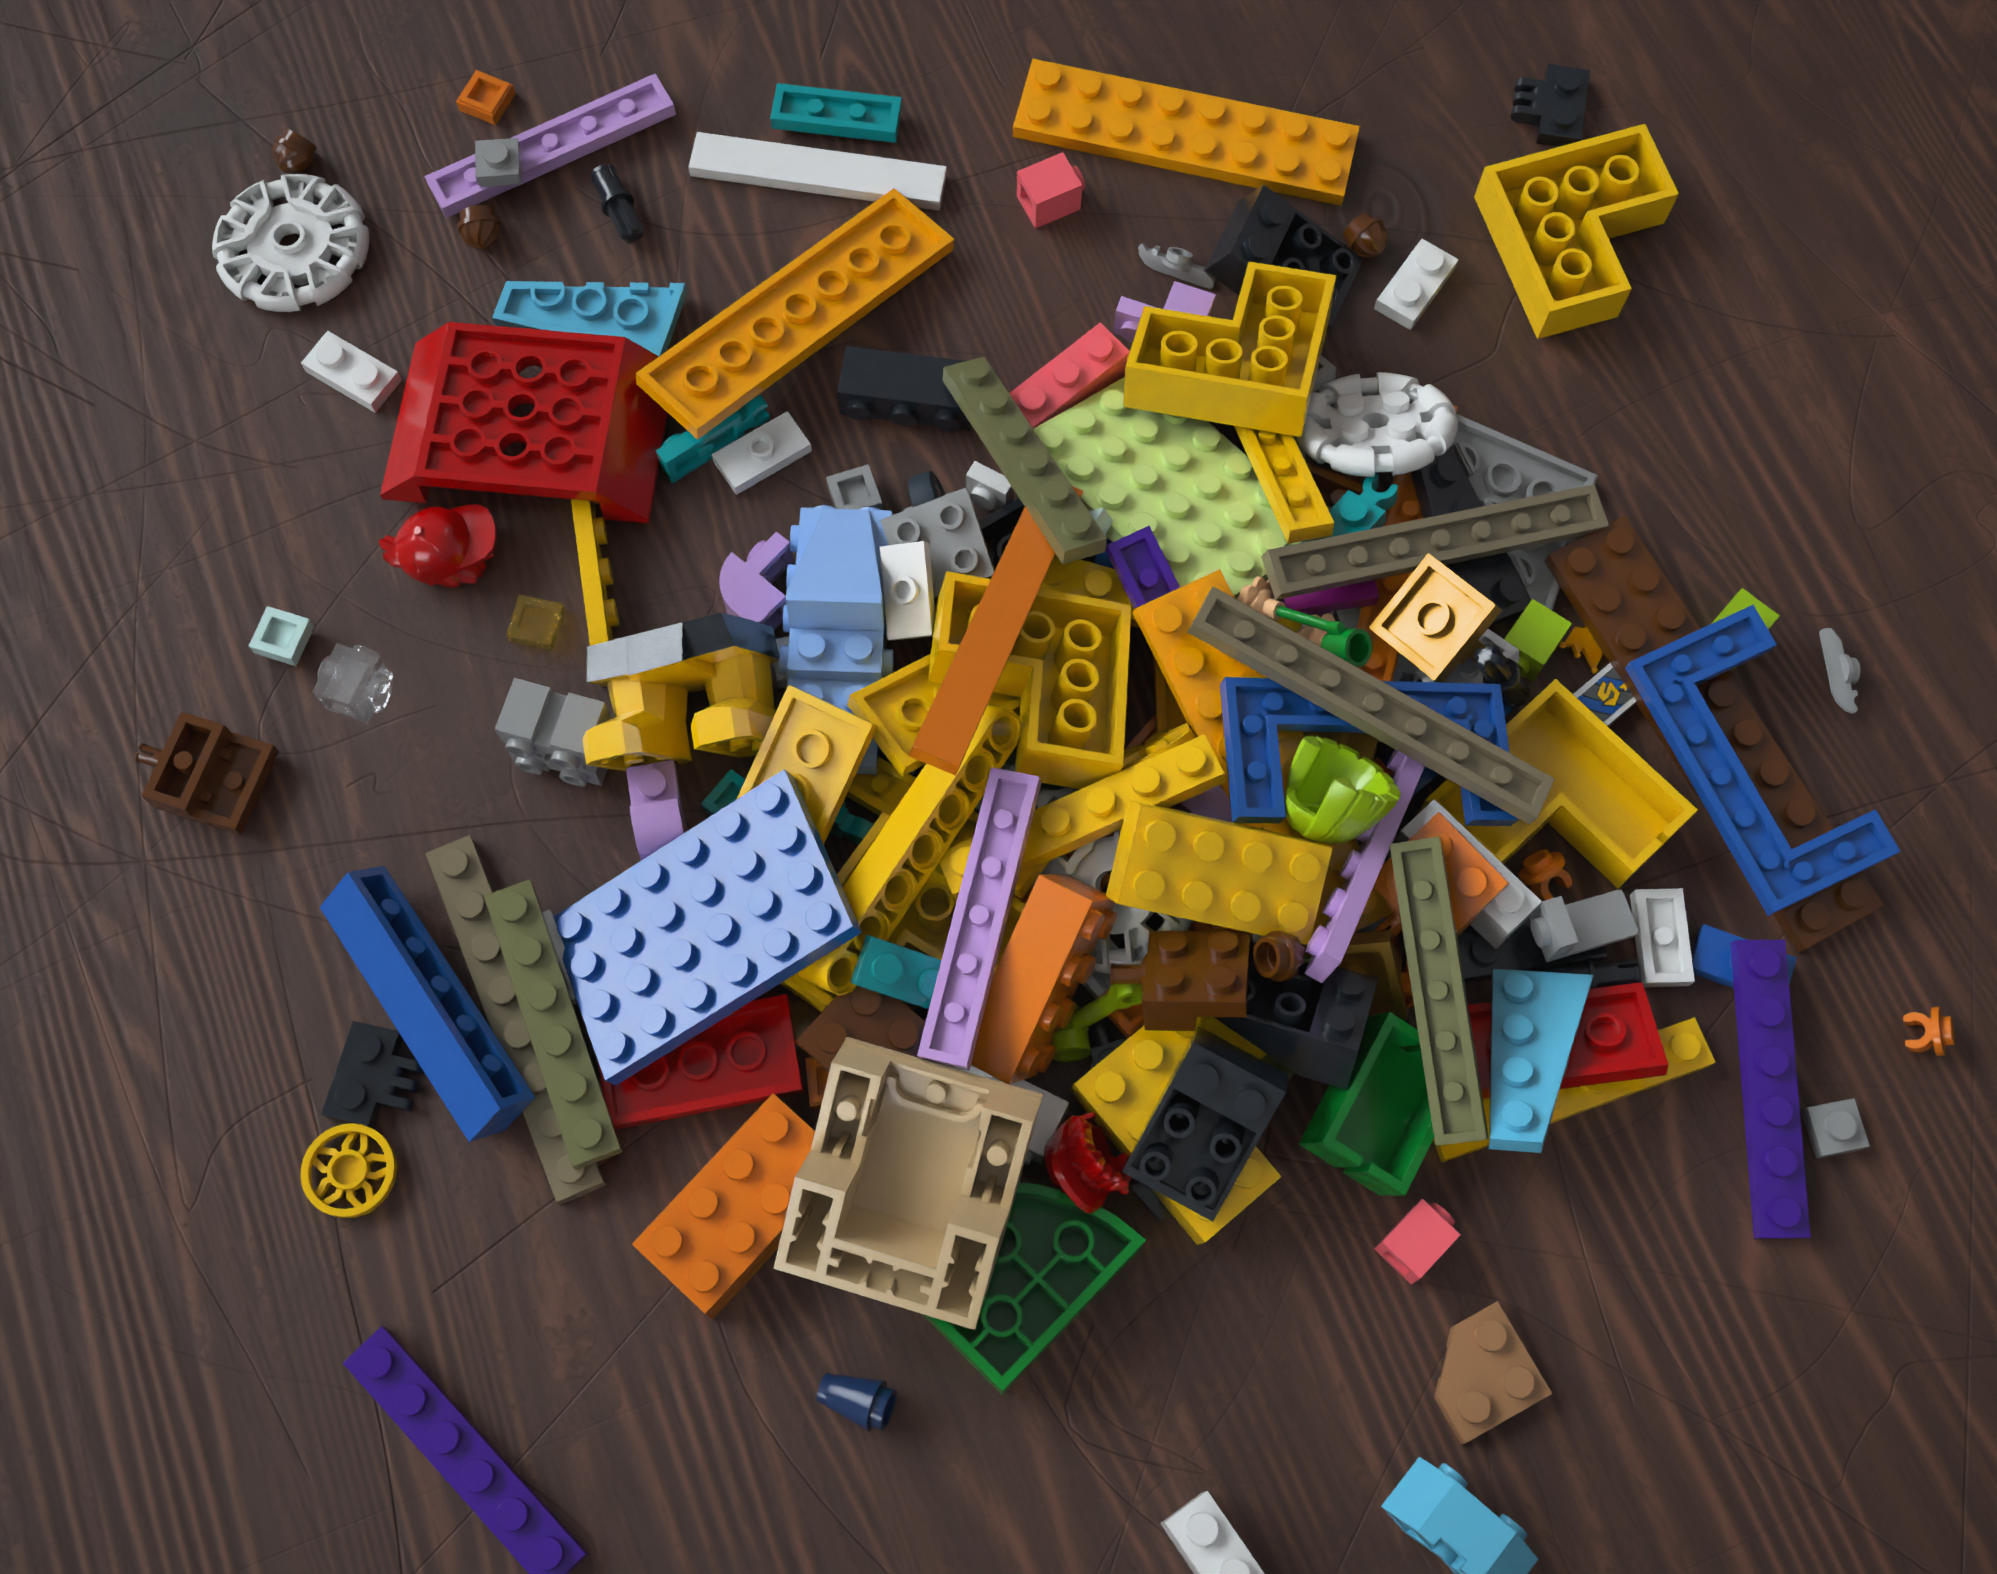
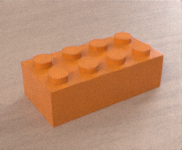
[971,874,1117,1085]
[632,1093,815,1320]

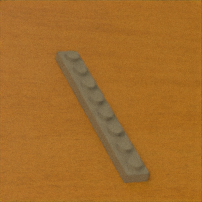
[1261,484,1609,600]
[1187,587,1555,825]
[425,835,606,1205]

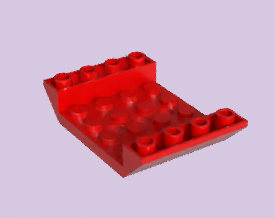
[380,322,669,524]

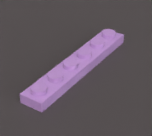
[424,74,676,218]
[1304,749,1425,983]
[917,767,1042,1071]

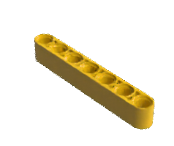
[798,704,1022,995]

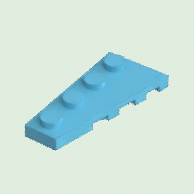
[492,281,688,356]
[1489,969,1593,1153]

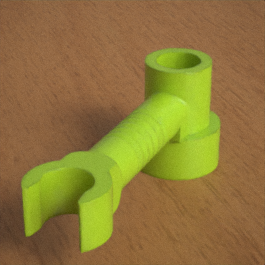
[1051,984,1143,1062]

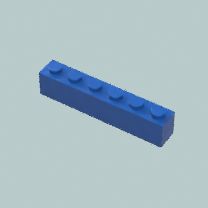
[319,865,536,1142]

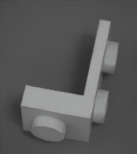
[1529,890,1638,962]

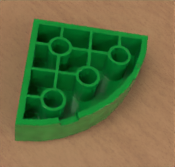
[922,1183,1146,1396]

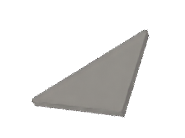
[1450,414,1598,610]

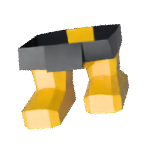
[582,613,779,771]

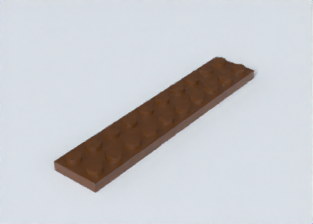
[1544,516,1884,953]

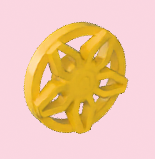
[1121,723,1196,771]
[301,1123,398,1218]

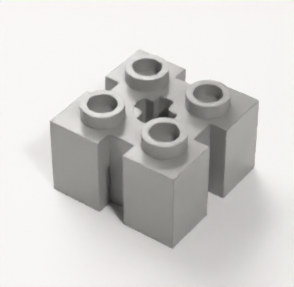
[494,678,611,787]

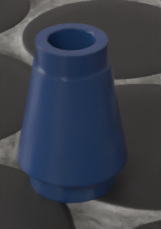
[816,1372,897,1432]

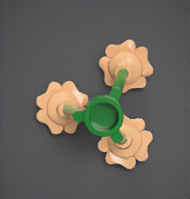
[1237,576,1372,667]

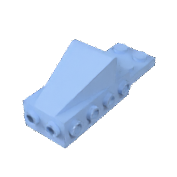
[779,505,894,775]

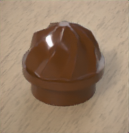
[272,128,317,174]
[457,205,501,250]
[1343,212,1388,258]
[1253,930,1305,982]

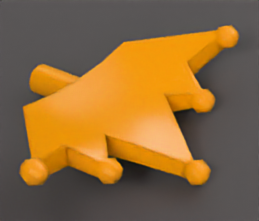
[1559,626,1603,674]

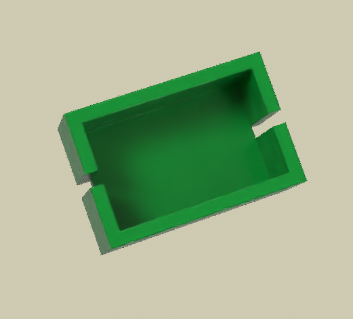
[1299,1012,1434,1196]

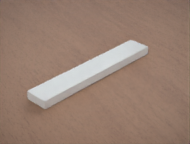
[688,132,947,211]

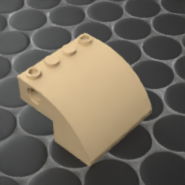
[773,1037,1043,1330]

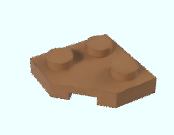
[1434,1301,1552,1445]

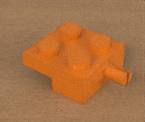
[1371,812,1510,939]

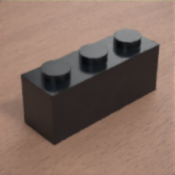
[837,346,971,432]

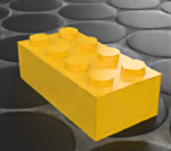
[1106,799,1333,945]

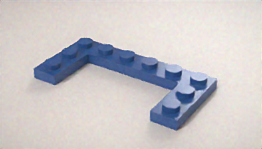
[1625,605,1901,916]
[1220,677,1519,826]

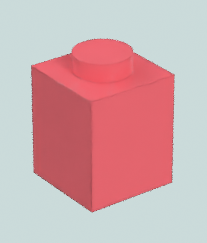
[1017,152,1085,229]
[1374,1199,1461,1285]

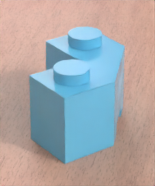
[1381,1457,1538,1574]

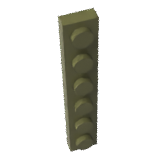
[942,357,1107,564]
[1390,836,1489,1146]
[484,879,623,1170]

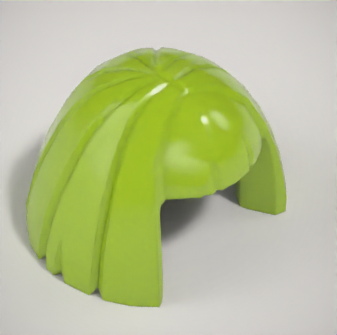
[1284,736,1401,845]

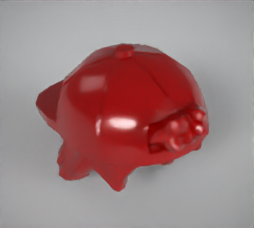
[379,504,497,588]
[1044,1112,1132,1213]

